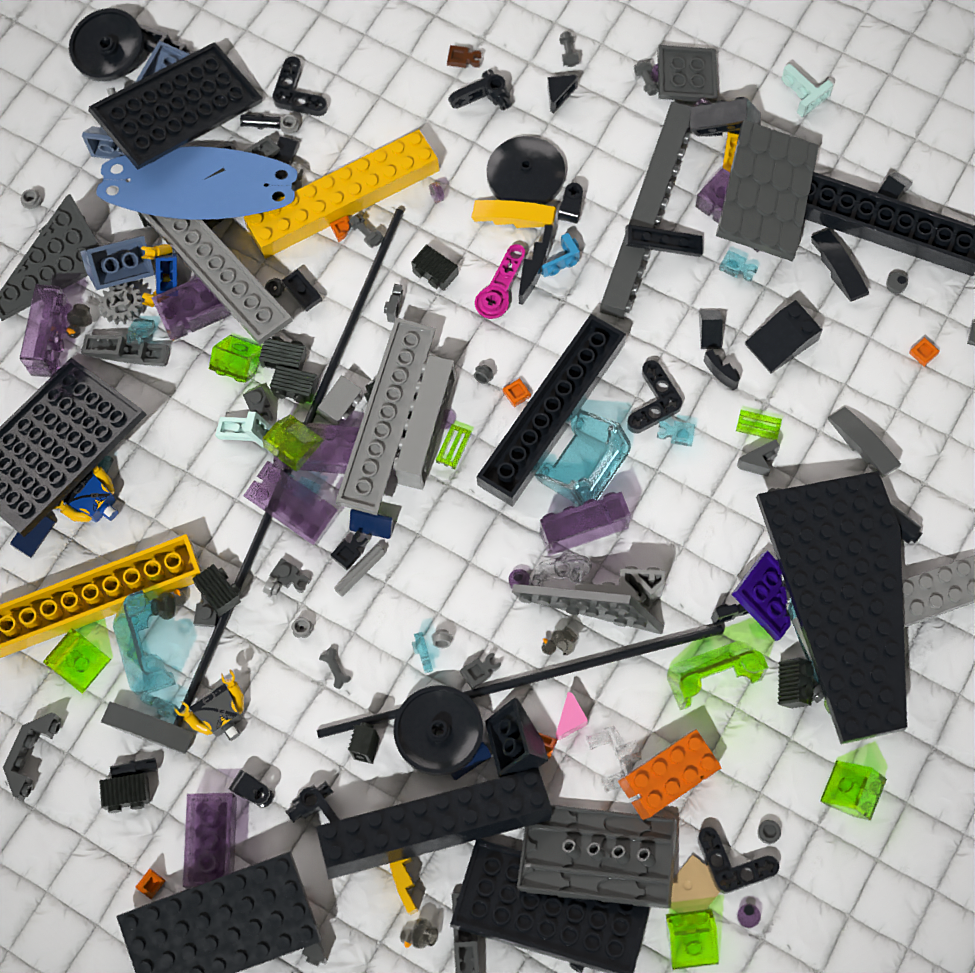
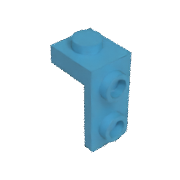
[542,233,580,277]

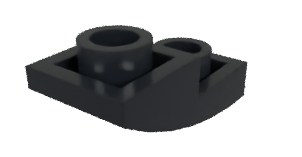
[703,349,740,390]

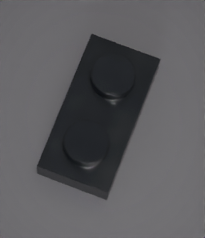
[281,269,322,312]

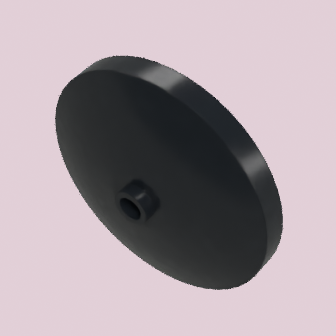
[69,8,144,82]
[487,136,565,205]
[393,685,483,775]

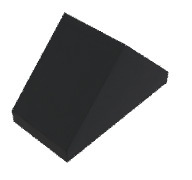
[547,74,578,114]
[877,172,913,200]
[699,310,723,349]

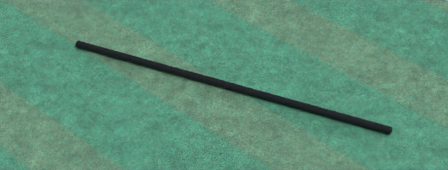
[317,625,724,738]

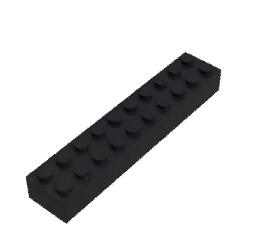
[804,172,975,276]
[476,314,626,507]
[316,768,552,880]

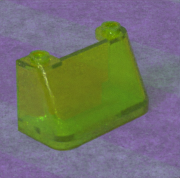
[667,641,769,710]

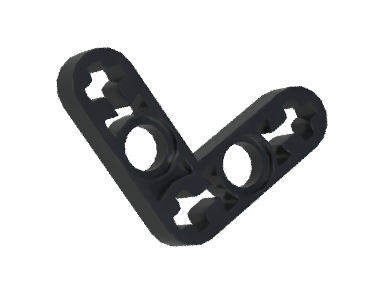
[272,56,328,116]
[627,360,682,434]
[697,827,780,894]

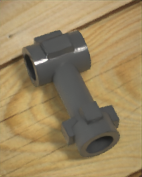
[559,32,579,67]
[634,61,658,96]
[349,214,383,248]

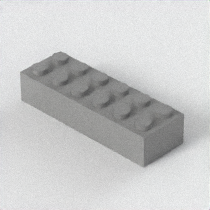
[393,355,455,490]

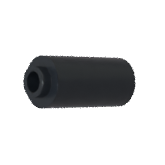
[891,503,923,544]

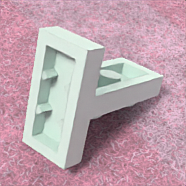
[781,63,834,118]
[215,412,275,448]

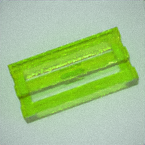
[736,410,782,440]
[436,424,472,470]

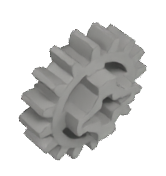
[98,283,144,325]

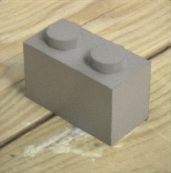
[316,375,362,426]

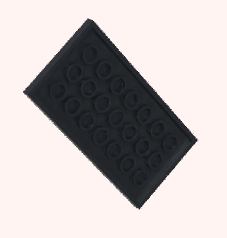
[88,42,263,170]
[450,839,650,973]
[116,851,322,973]

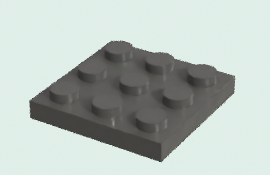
[657,45,718,103]

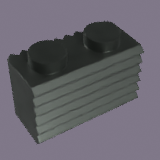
[411,244,459,291]
[259,336,307,370]
[270,365,319,404]
[193,564,241,617]
[778,658,814,708]
[348,723,380,764]
[99,773,151,813]

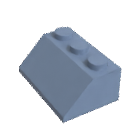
[82,126,125,159]
[80,236,155,290]

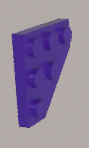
[731,550,791,641]

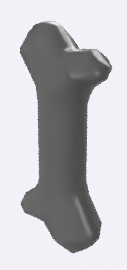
[319,648,351,689]

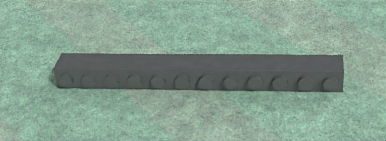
[600,101,691,319]

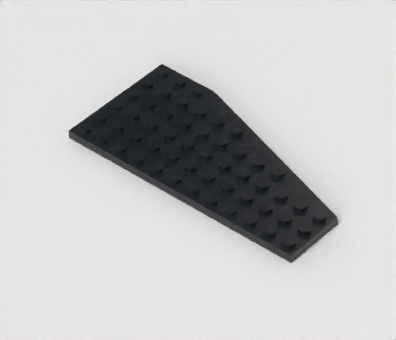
[756,471,907,744]

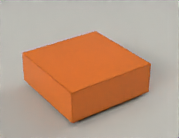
[909,337,940,367]
[502,378,531,407]

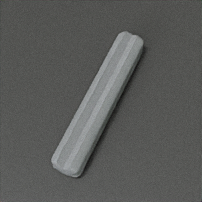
[334,545,385,596]

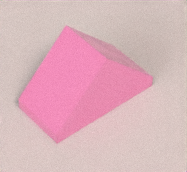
[556,692,588,740]

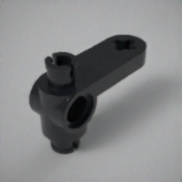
[448,69,512,111]
[285,781,340,823]

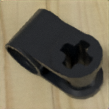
[558,183,583,224]
[228,769,274,807]

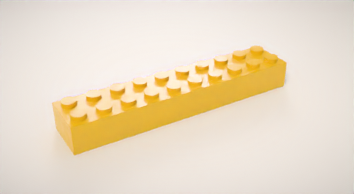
[243,129,439,259]
[0,534,202,658]

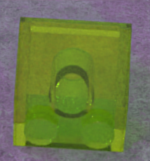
[209,335,262,382]
[262,414,324,472]
[43,628,111,694]
[820,760,887,821]
[665,909,719,970]

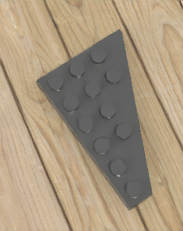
[0,194,100,321]
[512,584,664,634]

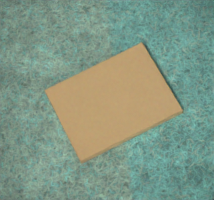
[671,855,727,927]

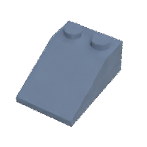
[136,41,190,82]

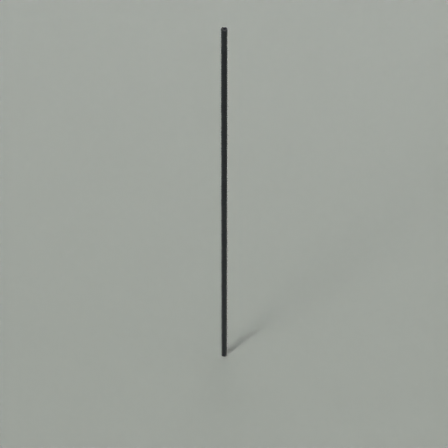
[164,208,403,749]

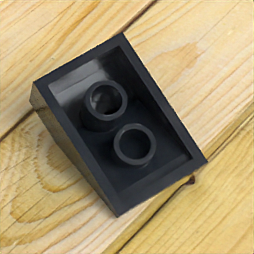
[745,300,822,374]
[485,697,548,778]

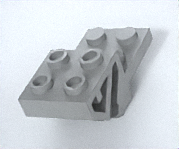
[575,566,665,607]

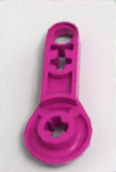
[474,244,525,319]

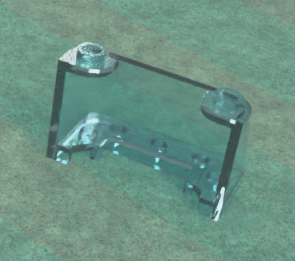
[534,409,631,509]
[112,590,176,695]

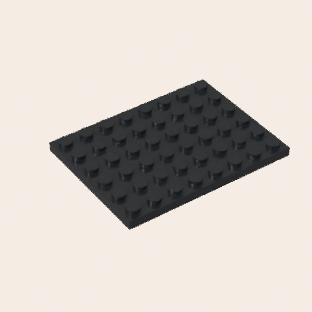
[0,357,147,537]

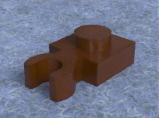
[447,45,482,68]

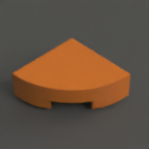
[330,215,350,242]

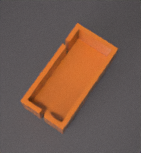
[617,729,722,820]

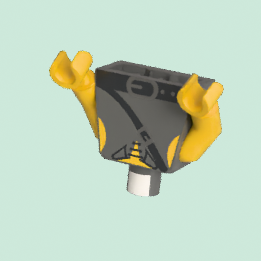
[174,670,244,741]

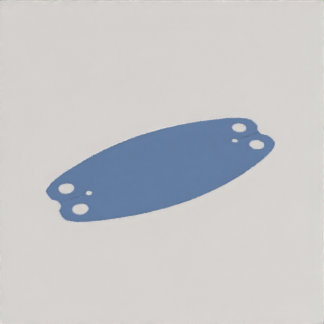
[96,147,297,220]

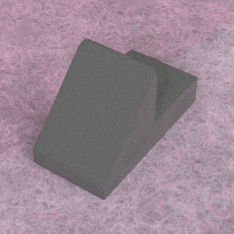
[737,439,780,476]

